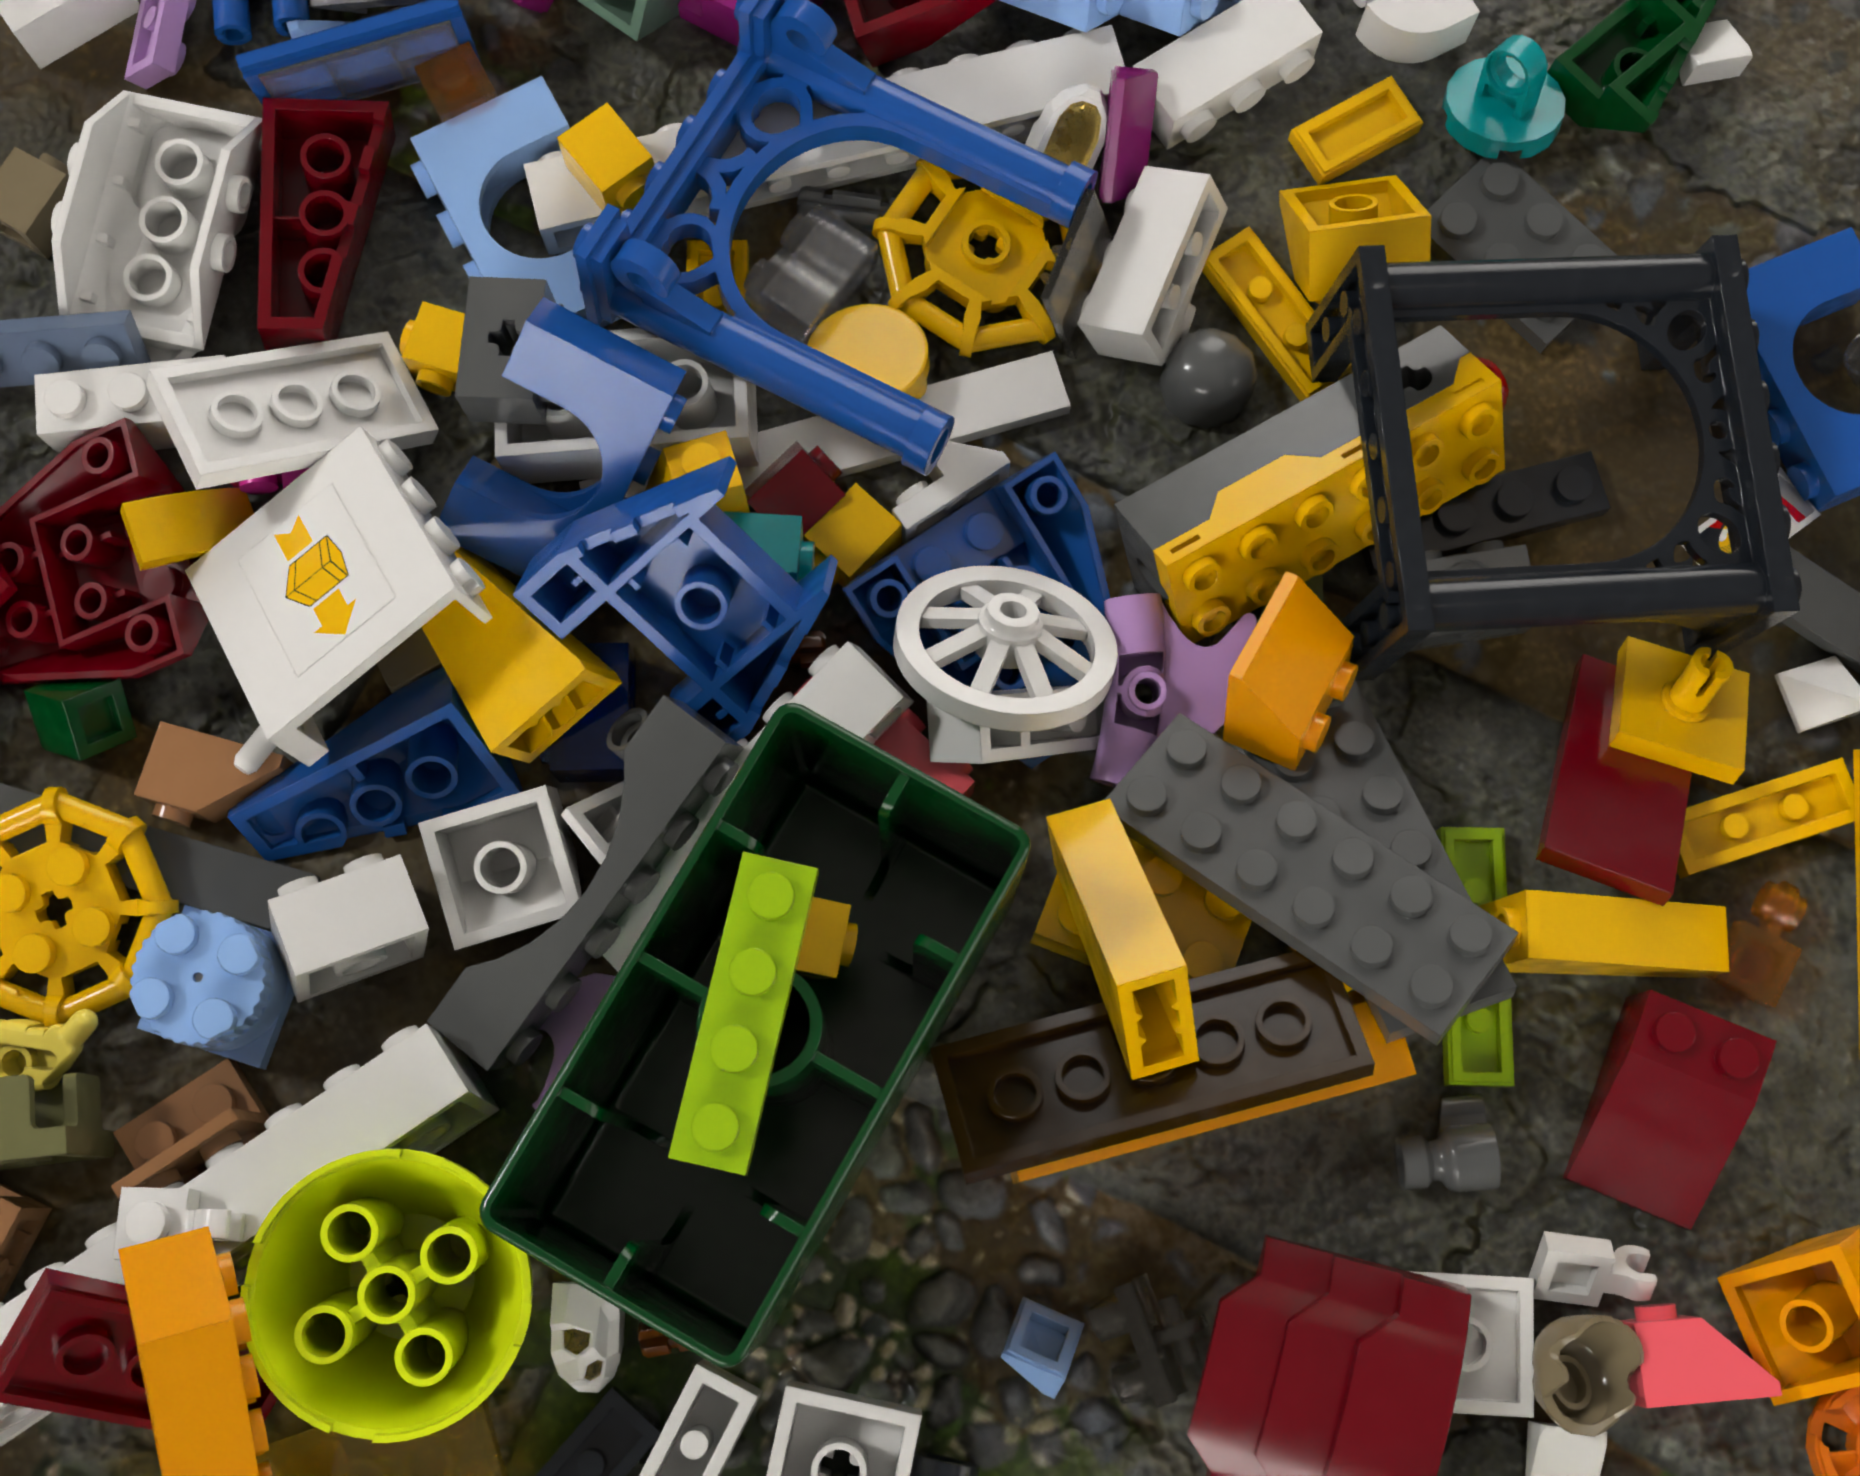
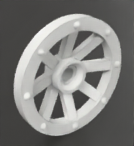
[893,566,1118,732]

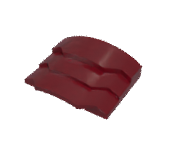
[1186,1235,1472,1476]

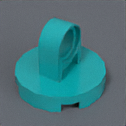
[1442,35,1566,159]

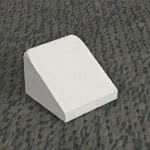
[1679,19,1753,86]
[1525,1420,1608,1476]

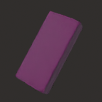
[1098,66,1158,203]

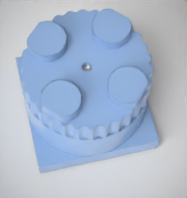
[129,905,294,1070]

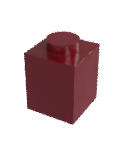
[745,441,845,535]

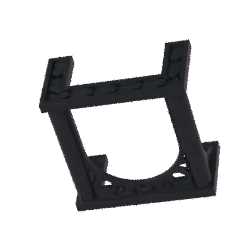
[1305,234,1802,681]

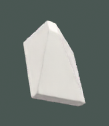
[1774,655,1860,734]

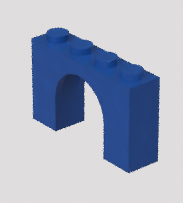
[1747,227,1860,512]
[439,297,687,577]

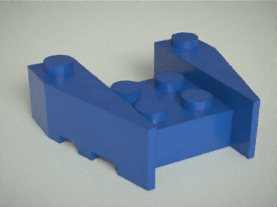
[513,456,838,742]

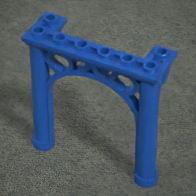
[573,0,1098,476]

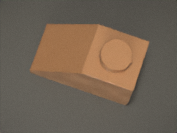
[134,721,294,827]

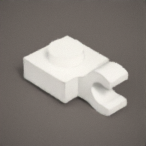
[112,1187,246,1260]
[1528,1231,1658,1307]

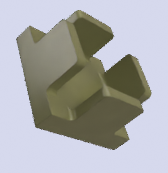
[0,1072,115,1171]

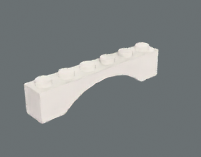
[603,641,914,972]

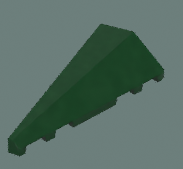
[1547,0,1717,133]

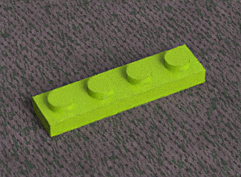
[668,851,819,1176]

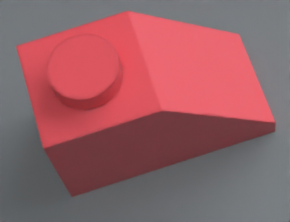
[1620,1303,1782,1408]

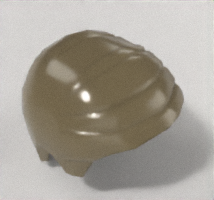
[1532,1315,1644,1437]

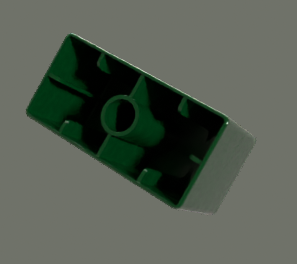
[479,703,1031,1368]

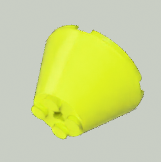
[240,1148,533,1443]

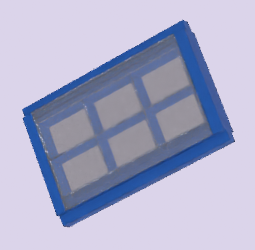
[235,0,481,106]

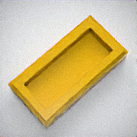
[1288,75,1424,185]

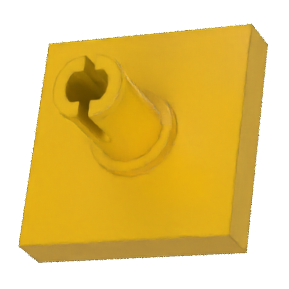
[1609,636,1750,785]

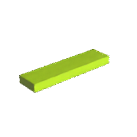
[1436,827,1515,1087]

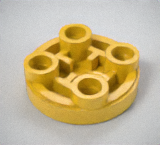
[807,304,930,400]

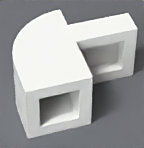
[1353,0,1480,63]

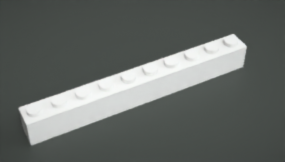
[523,25,1125,256]

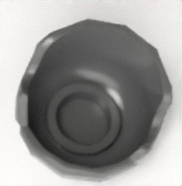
[1160,328,1258,429]

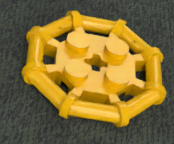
[872,158,1098,358]
[0,786,179,1027]

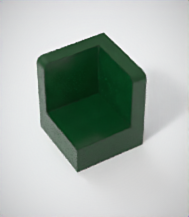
[24,679,137,761]

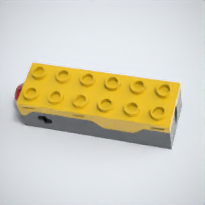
[1114,325,1509,644]

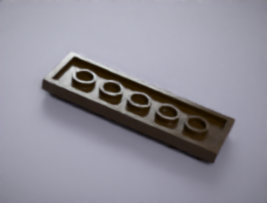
[930,951,1375,1185]

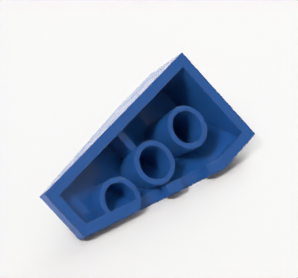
[228,667,522,861]

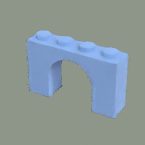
[410,76,621,328]

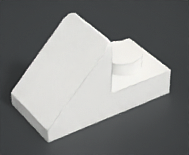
[892,441,1010,543]

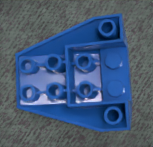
[842,452,1110,769]

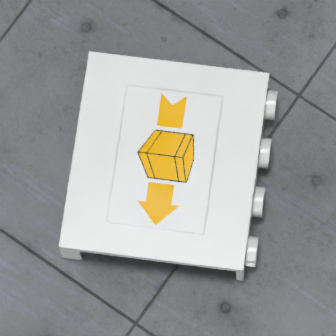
[185,426,493,767]

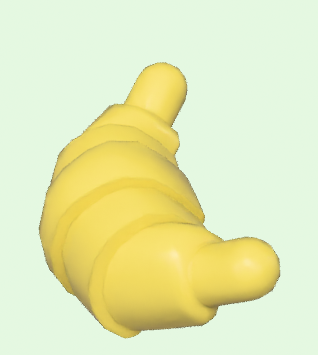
[0,1009,98,1092]

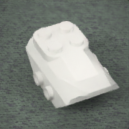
[51,90,262,362]

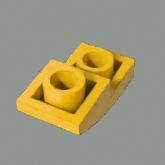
[120,488,254,571]

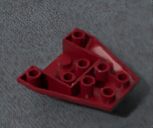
[0,418,209,684]

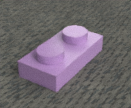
[124,0,197,89]

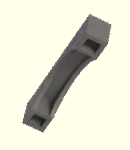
[427,695,744,1071]

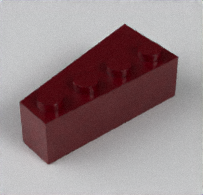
[257,98,396,351]

